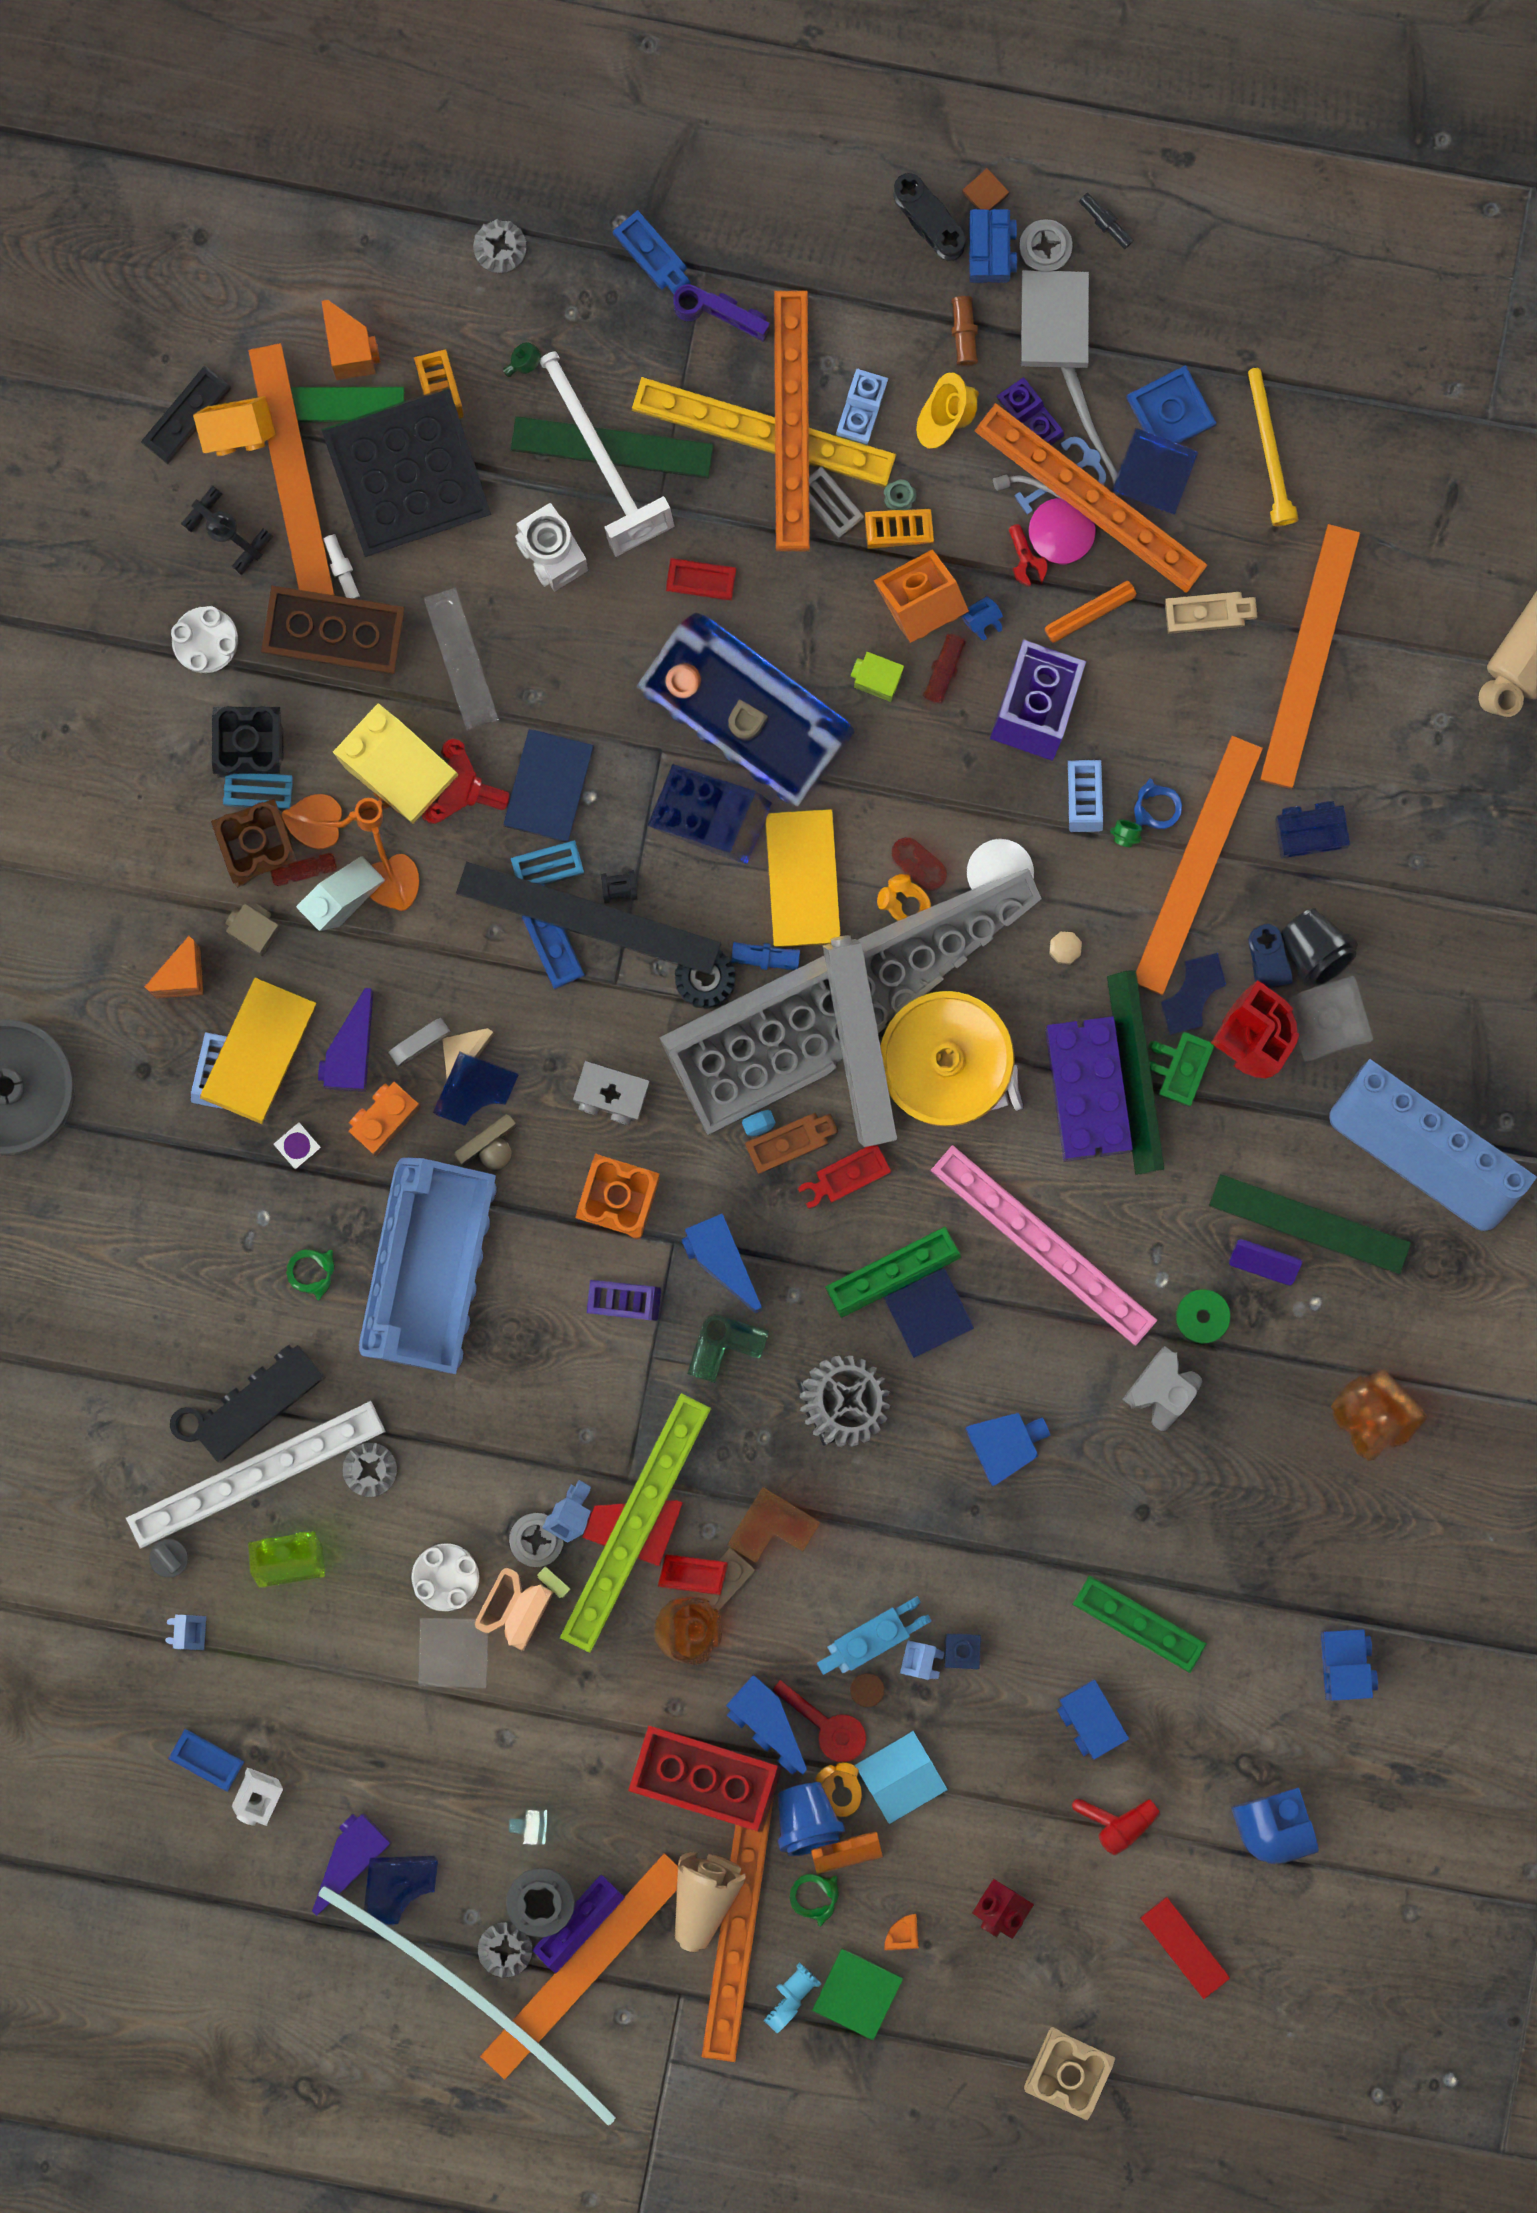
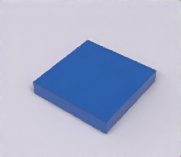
[1126,365,1217,455]

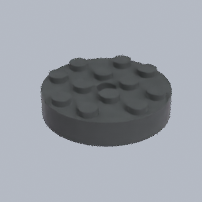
[0,1019,75,1156]

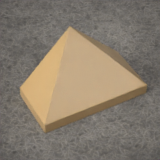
[442,1028,495,1089]

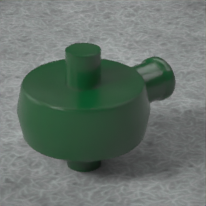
[503,342,541,377]

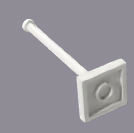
[540,351,675,557]

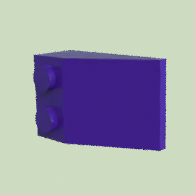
[990,640,1086,761]

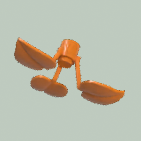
[282,792,419,911]

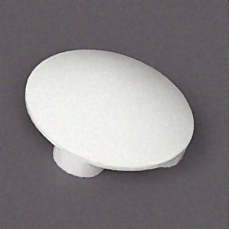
[171,606,238,673]
[967,839,1034,890]
[412,1543,479,1611]

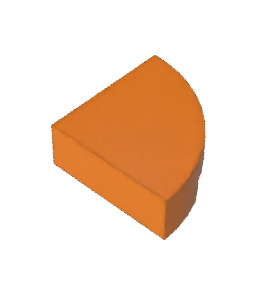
[884,1913,919,1950]

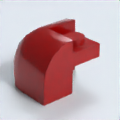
[1211,980,1300,1079]

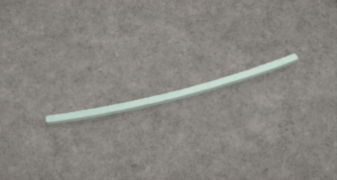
[318,1886,616,2125]

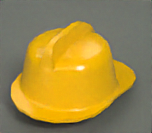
[916,372,979,449]

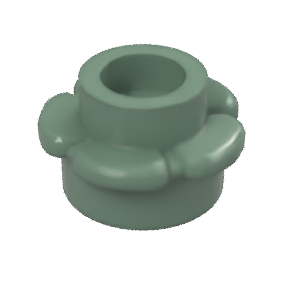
[884,479,916,510]

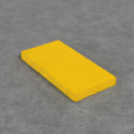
[765,809,840,947]
[200,978,316,1124]

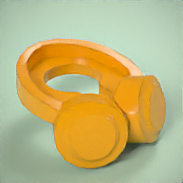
[877,874,931,921]
[815,1762,862,1817]

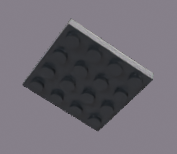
[321,387,491,557]

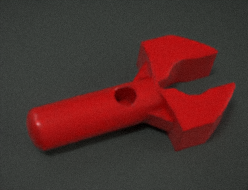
[1009,524,1048,587]

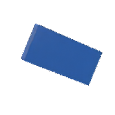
[168,1729,245,1792]

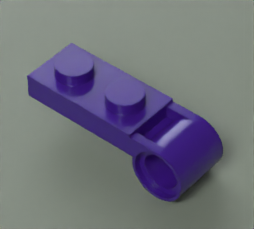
[673,284,770,342]

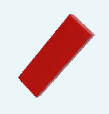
[1140,1897,1230,1999]

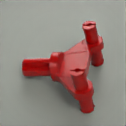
[422,739,509,824]

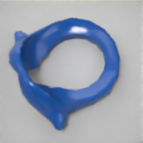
[1134,778,1182,829]

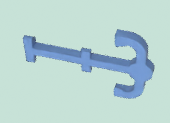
[1014,437,1106,515]

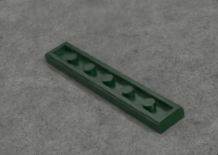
[511,416,713,479]
[1107,970,1164,1175]
[1209,1174,1411,1275]

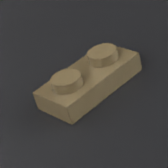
[685,1548,755,1620]

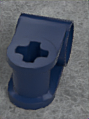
[1248,924,1292,989]

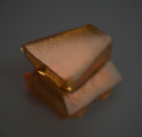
[1331,1369,1428,1461]

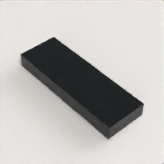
[141,365,231,464]

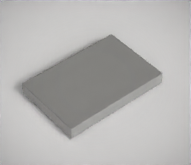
[1021,270,1089,368]

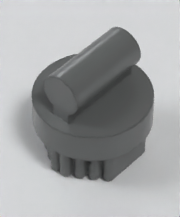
[149,1539,189,1577]

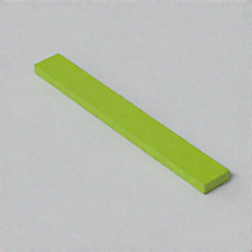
[560,1393,711,1653]

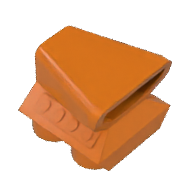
[575,1154,660,1240]

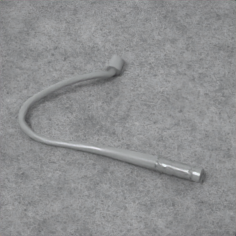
[993,367,1120,500]

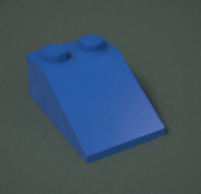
[681,1213,762,1314]

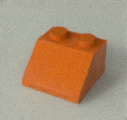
[321,300,381,380]
[874,549,969,643]

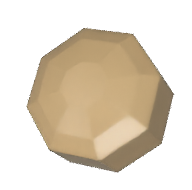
[1049,931,1082,965]

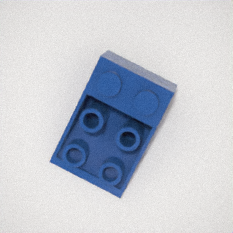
[726,1674,807,1775]

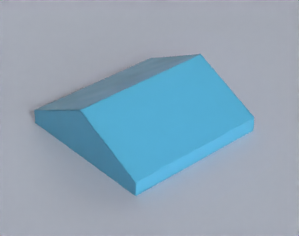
[855,1731,948,1824]

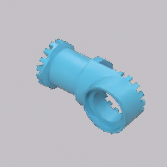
[763,1962,821,2033]

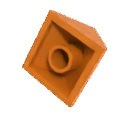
[144,936,204,999]

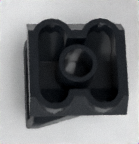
[212,706,284,778]

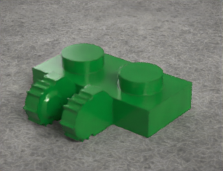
[1148,1032,1214,1107]

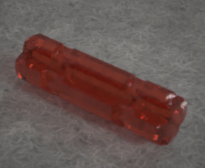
[271,853,337,886]

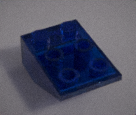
[648,764,772,864]

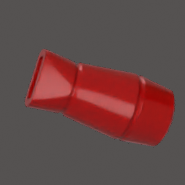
[1072,1799,1161,1856]

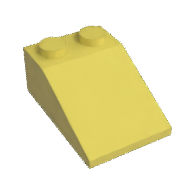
[333,703,458,824]

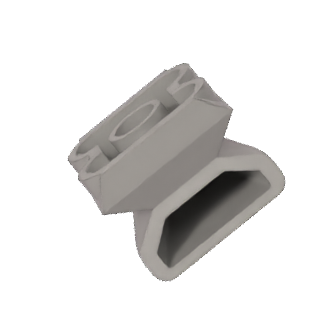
[1122,1346,1202,1431]

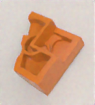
[811,1831,883,1874]

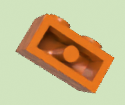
[349,1082,421,1157]

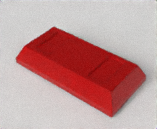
[666,558,736,601]
[658,1554,728,1595]

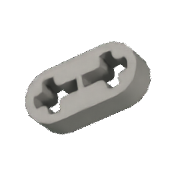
[388,1018,451,1067]

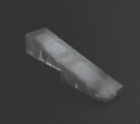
[424,588,498,730]

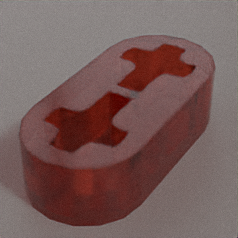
[891,837,947,891]

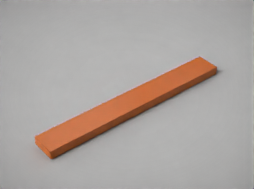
[774,291,810,551]
[248,343,335,596]
[975,403,1207,593]
[1259,524,1360,789]
[1136,736,1263,995]
[701,1797,774,2062]
[480,1853,678,2080]

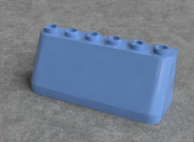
[1329,1059,1537,1231]
[359,1158,496,1374]

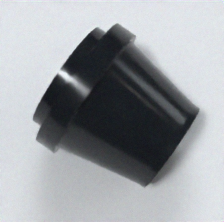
[1281,908,1358,986]

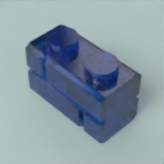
[1275,801,1350,859]

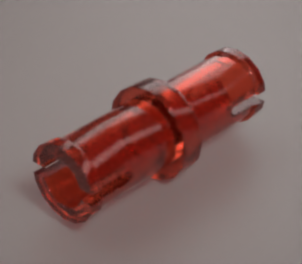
[923,634,966,704]

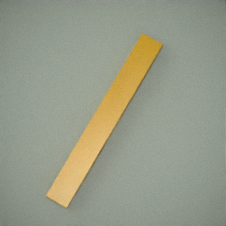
[632,377,896,487]

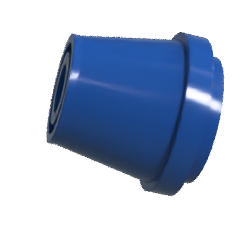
[777,1782,846,1856]

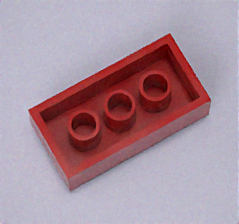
[628,1725,783,1833]

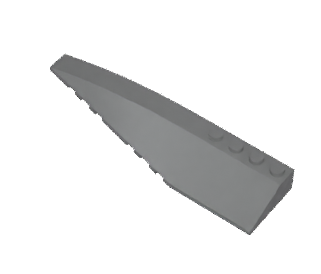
[659,868,1042,1135]

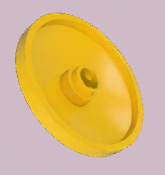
[880,991,1014,1126]

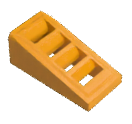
[414,349,464,419]
[864,509,934,549]

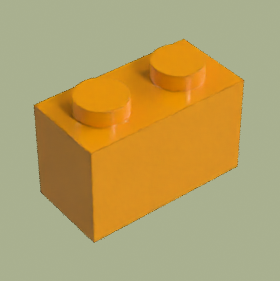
[193,396,276,456]

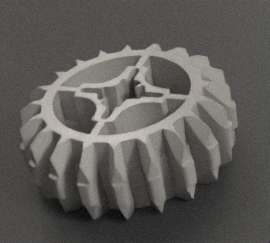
[799,1355,891,1447]

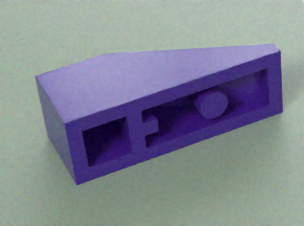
[318,988,374,1092]
[312,1813,392,1916]

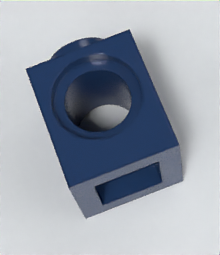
[944,1634,981,1669]

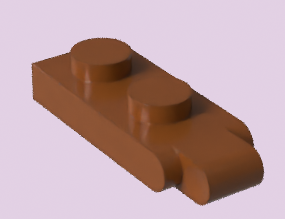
[745,1113,839,1175]

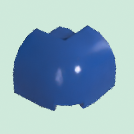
[1231,1787,1319,1864]

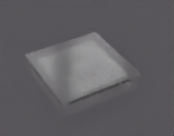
[418,1618,488,1688]

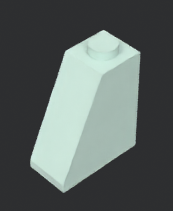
[296,856,385,931]

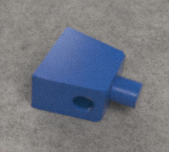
[965,1413,1051,1487]

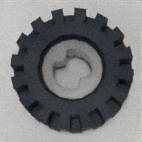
[675,950,735,1009]

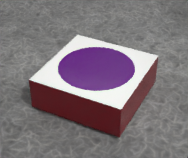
[274,1123,322,1170]

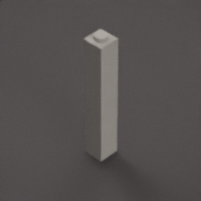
[823,935,897,1147]

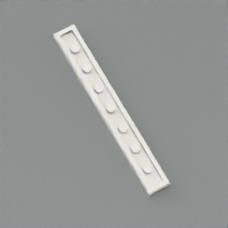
[126,1401,386,1549]

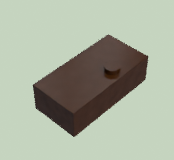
[261,585,405,675]

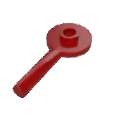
[772,1680,866,1762]

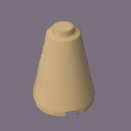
[675,1852,746,1952]

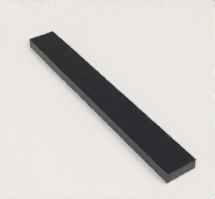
[456,861,722,976]

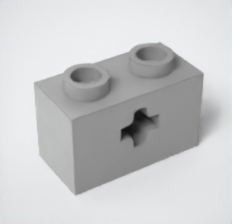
[573,1061,650,1125]

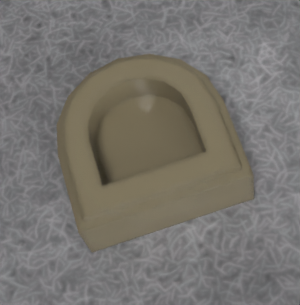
[728,699,769,740]

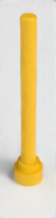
[1248,368,1299,526]

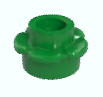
[1110,819,1142,848]

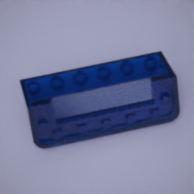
[637,613,855,806]

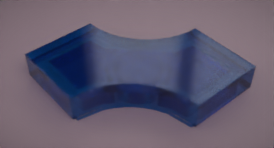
[1161,953,1226,1036]

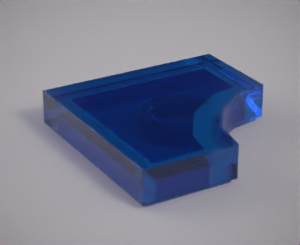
[433,1051,519,1126]
[364,1856,438,1925]

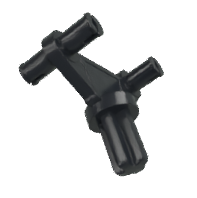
[181,485,274,575]

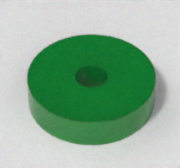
[1176,1289,1230,1344]

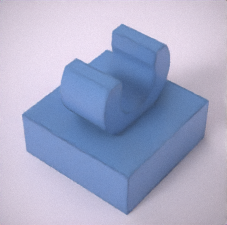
[166,1614,206,1650]

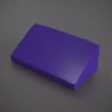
[1229,1239,1303,1286]

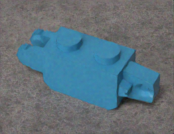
[816,1596,932,1675]

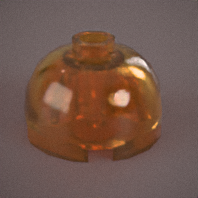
[654,1596,723,1665]

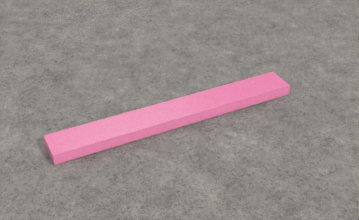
[930,1145,1157,1346]

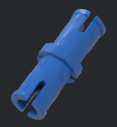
[731,942,800,970]

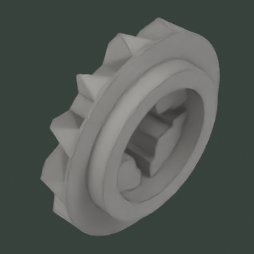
[473,219,526,273]
[1019,219,1073,272]
[343,1443,397,1497]
[509,1513,564,1567]
[478,1922,532,1978]

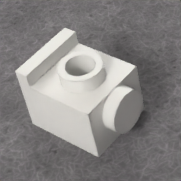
[232,1767,283,1826]

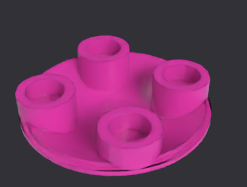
[1029,498,1096,565]

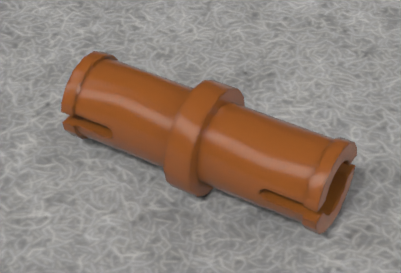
[951,296,978,366]

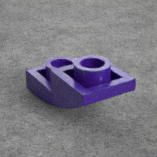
[997,377,1064,445]

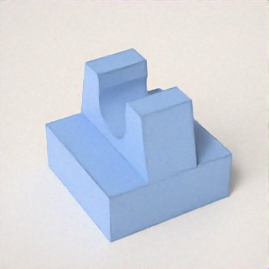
[900,1640,944,1680]

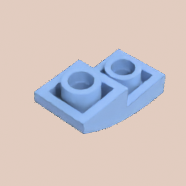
[836,369,888,445]

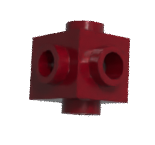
[972,1878,1034,1939]

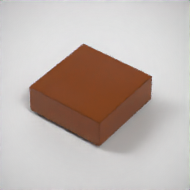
[962,168,1009,210]

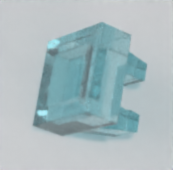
[509,1809,547,1845]

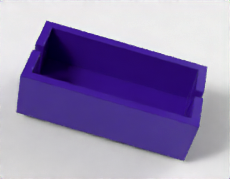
[1045,1016,1133,1162]

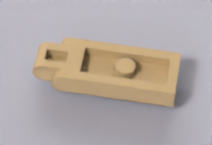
[1165,592,1258,634]

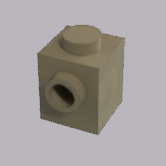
[225,903,281,957]

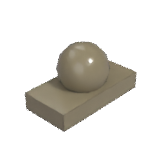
[455,1114,517,1170]

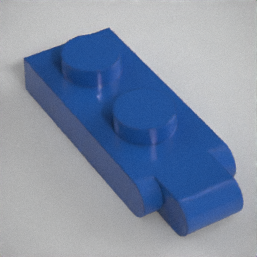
[612,210,691,294]

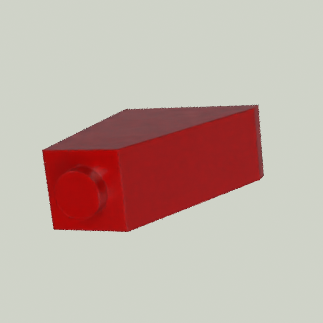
[582,1500,683,1566]

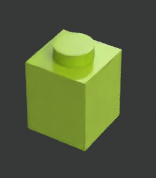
[851,652,904,702]

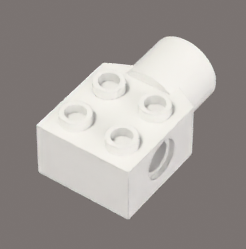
[515,503,588,592]

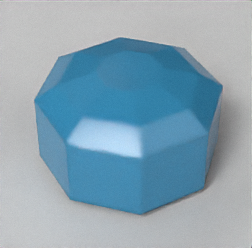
[742,1109,776,1137]

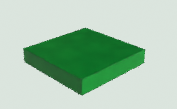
[812,1948,903,2041]

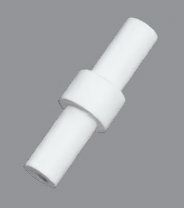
[323,534,360,599]

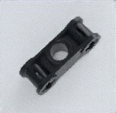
[893,173,965,261]

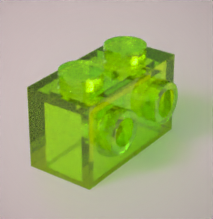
[248,1531,326,1588]

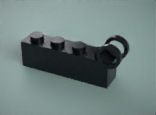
[170,1345,326,1463]

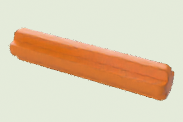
[1045,581,1136,643]

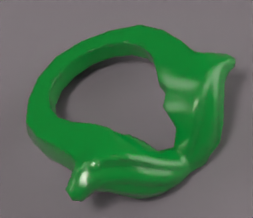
[286,1249,335,1301]
[789,1874,839,1927]

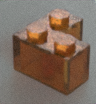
[727,1487,821,1563]

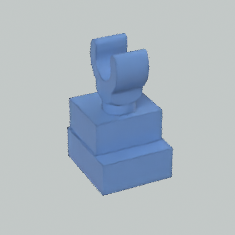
[543,1480,591,1543]

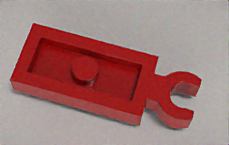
[798,1145,891,1209]

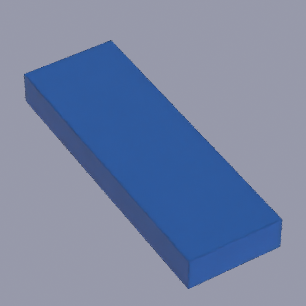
[521,884,585,990]

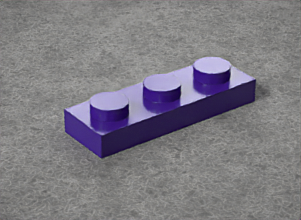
[532,1874,625,1973]

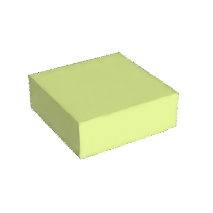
[537,1566,571,1598]

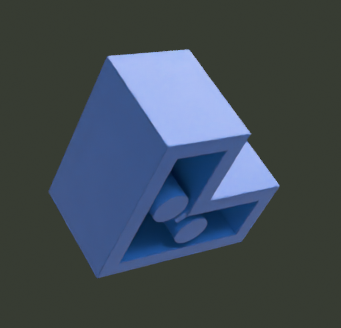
[1321,1629,1378,1701]

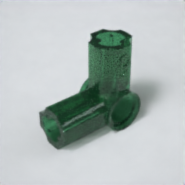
[687,1314,769,1383]

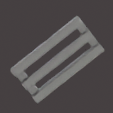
[809,466,864,540]

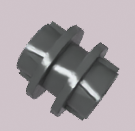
[506,1867,575,1937]

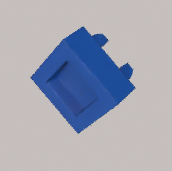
[961,596,1003,641]

